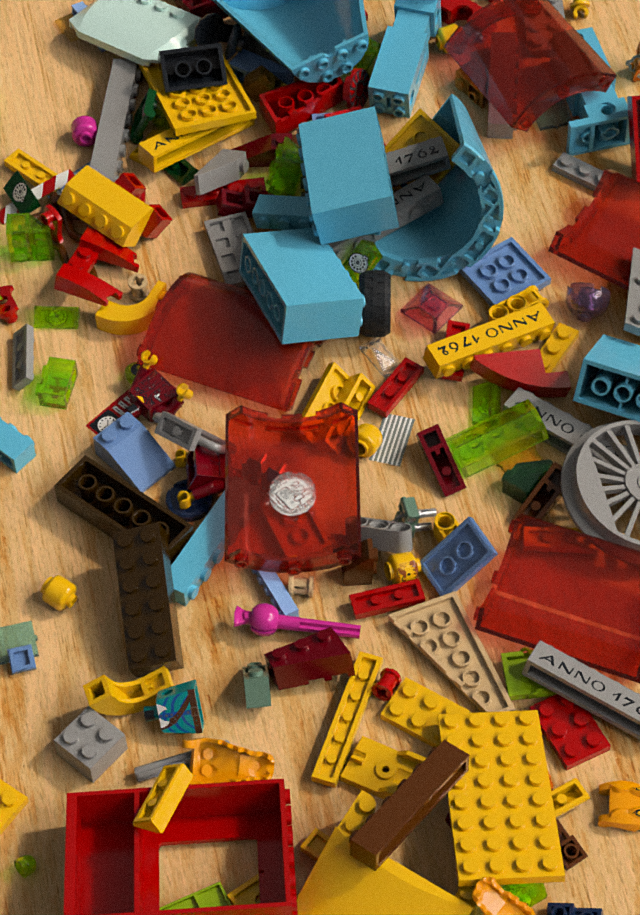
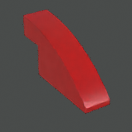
[469,349,571,398]

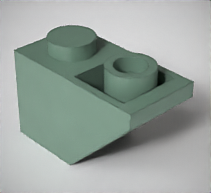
[242,662,271,709]

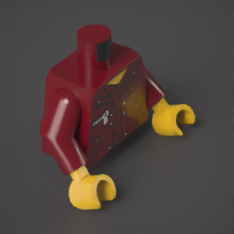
[125,350,193,422]
[174,444,241,510]

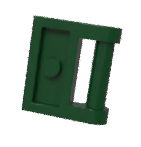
[129,88,158,144]

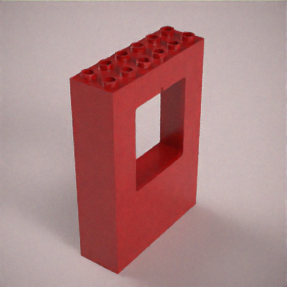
[64,778,298,915]

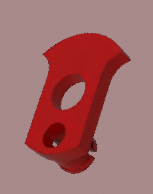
[40,204,64,244]
[0,285,19,324]

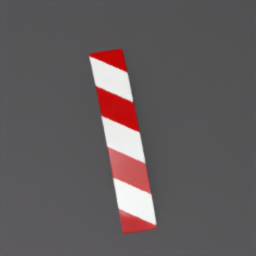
[0,169,75,225]

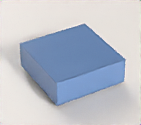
[7,644,36,675]

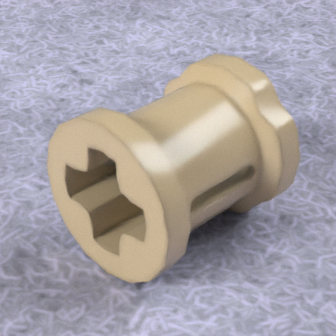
[128,274,149,302]
[288,575,314,597]

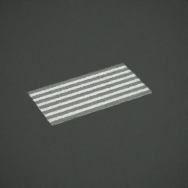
[369,414,415,466]

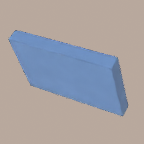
[420,517,498,596]

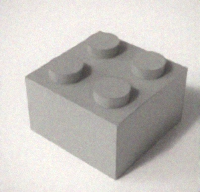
[54,706,128,783]

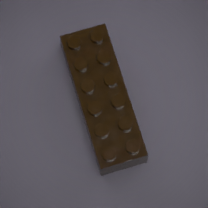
[54,455,194,565]
[112,522,184,678]

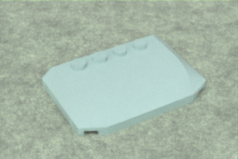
[69,0,201,67]

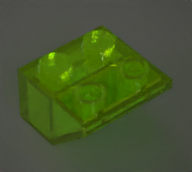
[266,136,304,196]
[6,213,55,262]

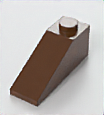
[513,461,562,526]

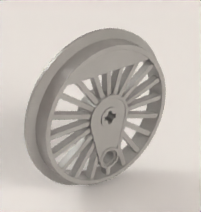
[561,420,640,566]

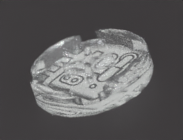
[269,472,316,516]

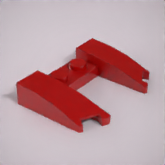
[54,227,139,307]

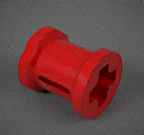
[371,668,402,701]

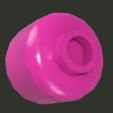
[71,116,98,147]

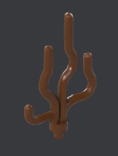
[26,192,98,277]

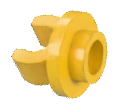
[570,0,590,19]

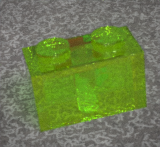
[35,357,78,410]

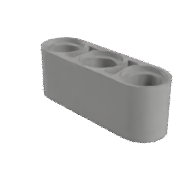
[346,516,413,553]

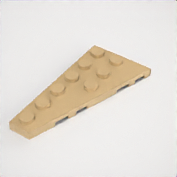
[388,591,515,712]

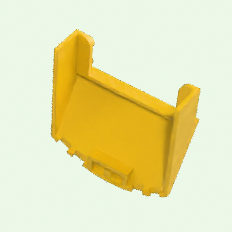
[297,790,479,915]

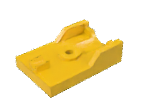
[340,736,426,799]

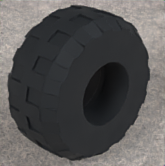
[359,270,391,337]

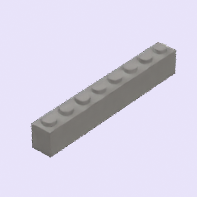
[90,59,142,182]

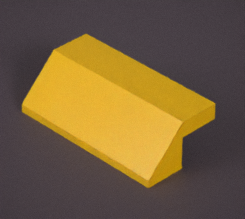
[292,362,376,456]

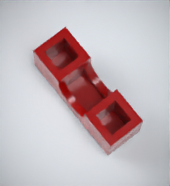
[441,0,498,44]
[114,173,173,238]

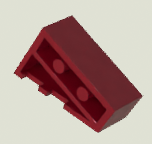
[264,627,356,690]

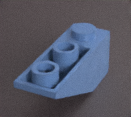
[229,48,295,85]

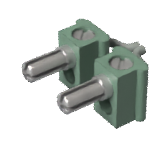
[392,497,437,538]

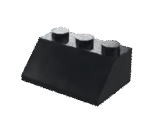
[158,43,228,93]

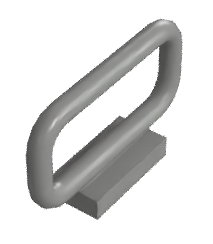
[153,411,236,455]

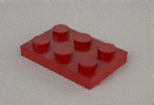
[529,694,611,771]

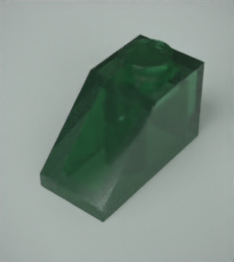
[501,459,553,504]

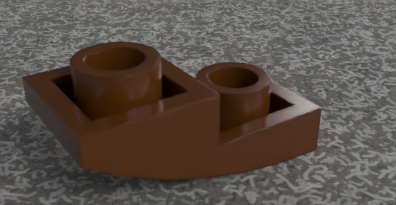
[556,818,588,871]

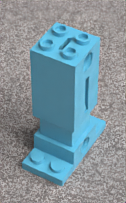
[368,0,442,118]
[550,27,630,156]

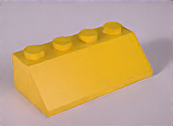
[57,165,154,247]

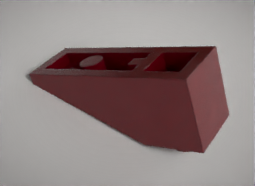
[230,133,293,168]
[416,424,467,497]

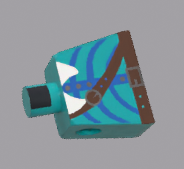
[144,680,205,733]

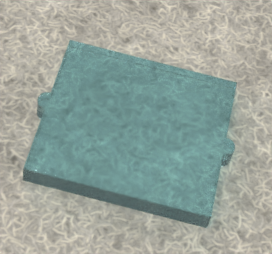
[530,96,573,131]
[0,621,39,665]

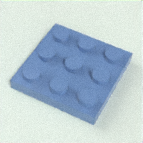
[458,237,551,306]

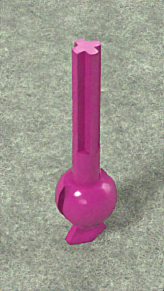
[234,603,361,639]

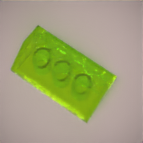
[445,399,549,479]

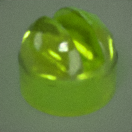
[14,855,36,878]

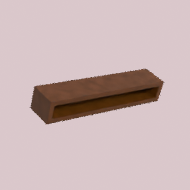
[349,740,469,871]

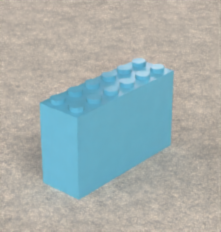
[296,106,399,245]
[239,228,366,344]
[573,334,640,422]

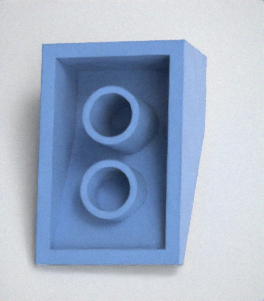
[93,412,176,493]

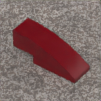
[216,187,285,218]

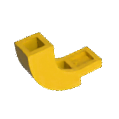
[95,280,169,335]
[83,666,174,716]

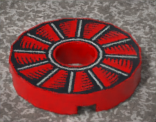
[343,68,370,108]

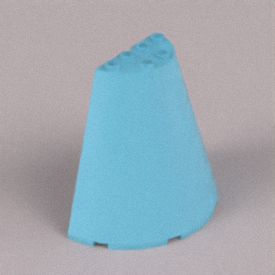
[212,0,369,83]
[368,94,504,281]

